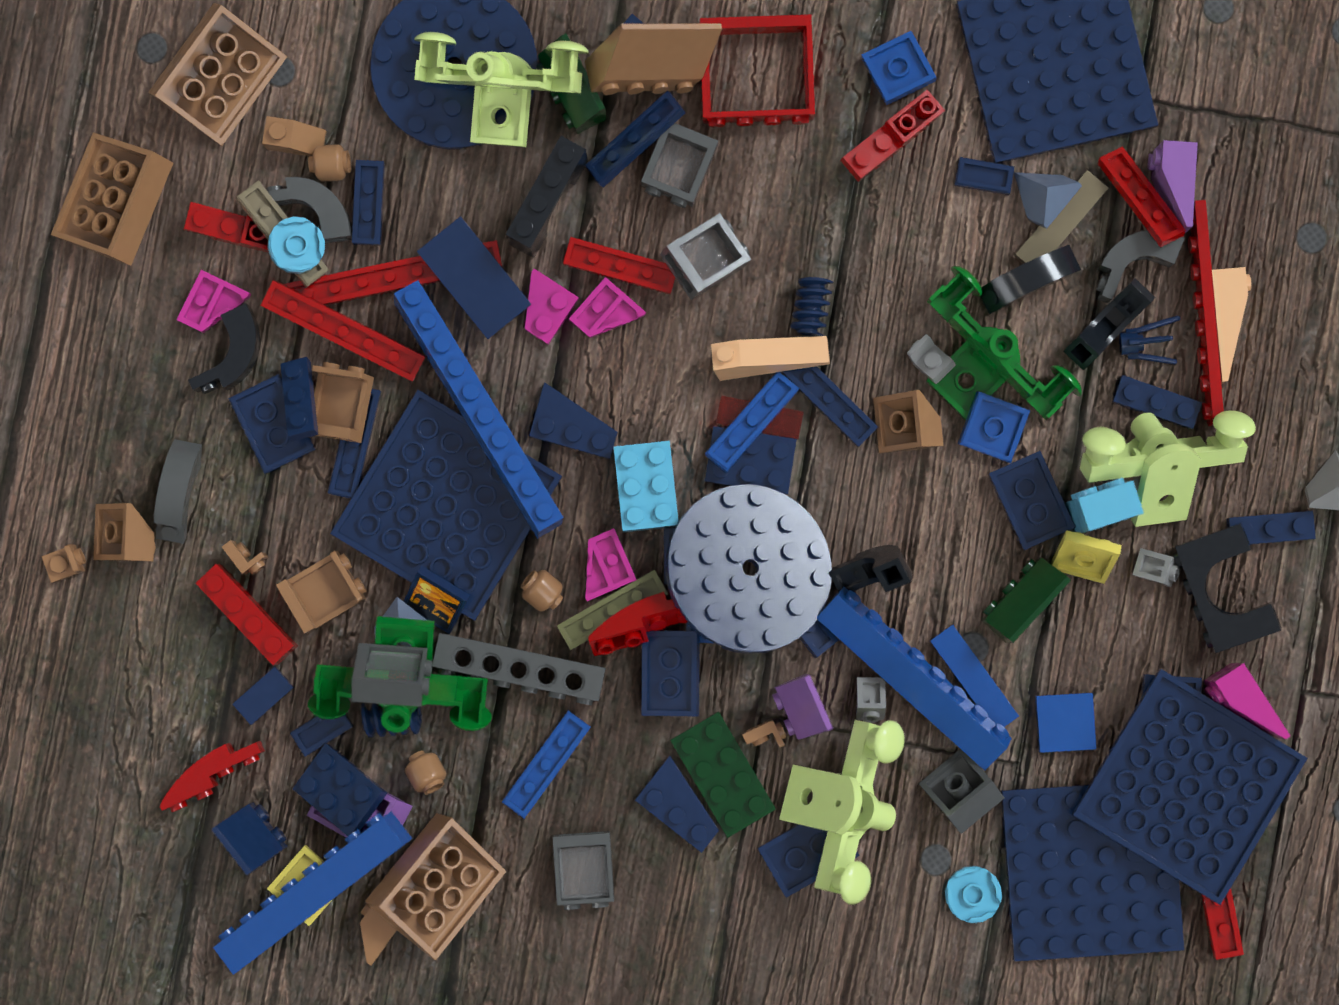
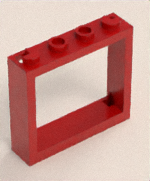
[699,14,815,127]

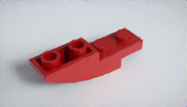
[840,89,945,182]
[183,202,269,253]
[588,592,688,656]
[160,741,265,813]

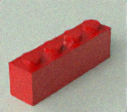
[196,564,298,665]

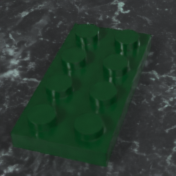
[670,711,776,838]

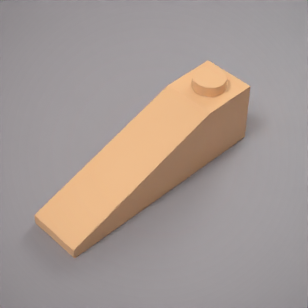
[1212,267,1251,384]
[711,336,830,381]

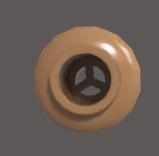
[308,144,351,182]
[520,570,563,611]
[405,751,447,795]

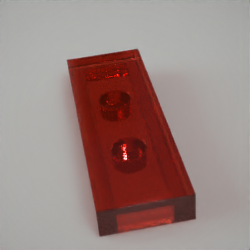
[716,396,804,440]

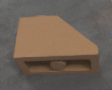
[262,116,327,156]
[360,904,397,965]

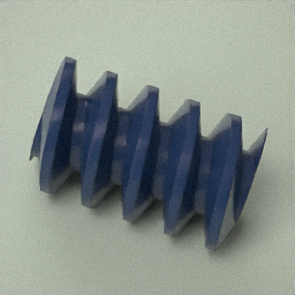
[790,277,834,337]
[361,703,422,738]

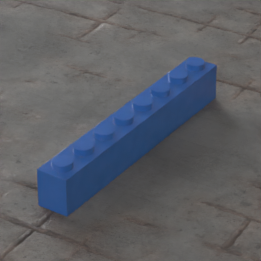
[817,587,1012,771]
[213,811,412,975]

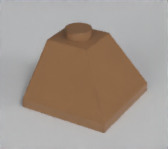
[873,390,944,453]
[93,503,156,561]

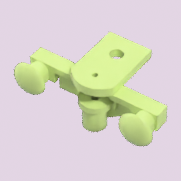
[414,32,588,147]
[1080,410,1256,527]
[779,720,905,904]

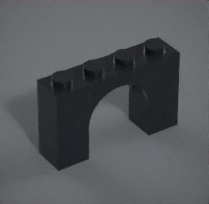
[505,136,588,258]
[1173,522,1282,653]

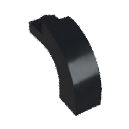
[981,245,1081,314]
[1063,278,1156,371]
[188,303,260,394]
[829,545,913,593]

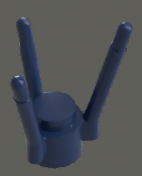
[1119,316,1181,365]

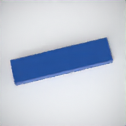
[705,372,799,473]
[930,624,1019,727]
[502,710,591,819]

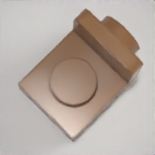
[222,540,269,575]
[42,544,86,583]
[741,718,787,748]

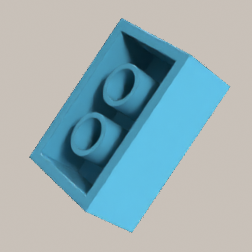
[614,441,678,532]
[1065,478,1144,533]

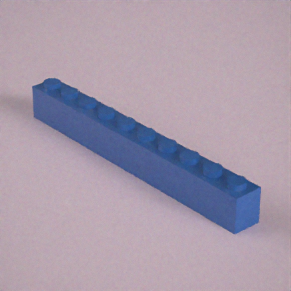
[394,280,564,539]

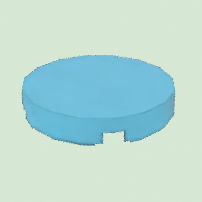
[268,216,325,274]
[945,866,1002,923]

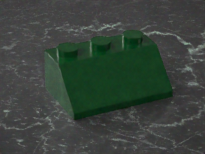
[536,34,607,134]
[981,558,1071,643]

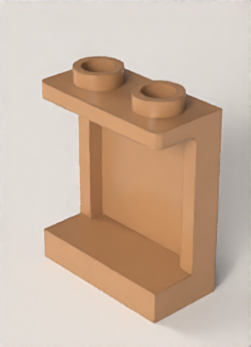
[312,362,374,443]
[276,551,367,634]

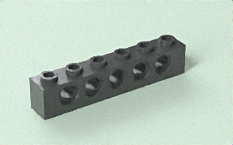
[432,633,606,706]

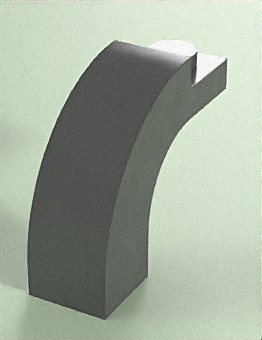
[266,177,352,244]
[1096,230,1184,303]
[154,439,202,544]

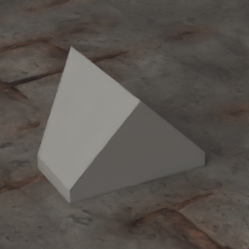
[1305,450,1339,510]

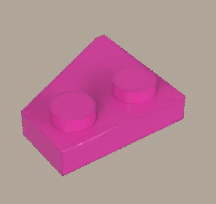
[525,269,579,345]
[177,270,251,333]
[569,277,646,338]
[585,528,637,602]

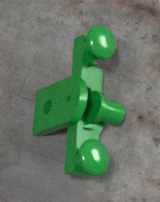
[926,266,1082,421]
[308,616,492,732]

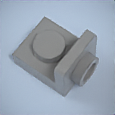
[907,334,956,384]
[1132,548,1180,587]
[856,677,886,723]

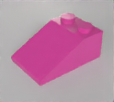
[1203,663,1291,739]

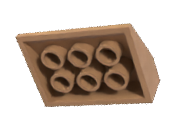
[148,3,287,146]
[584,24,722,95]
[51,132,173,266]
[365,813,506,960]

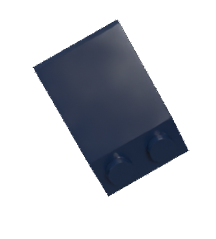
[211,802,288,875]

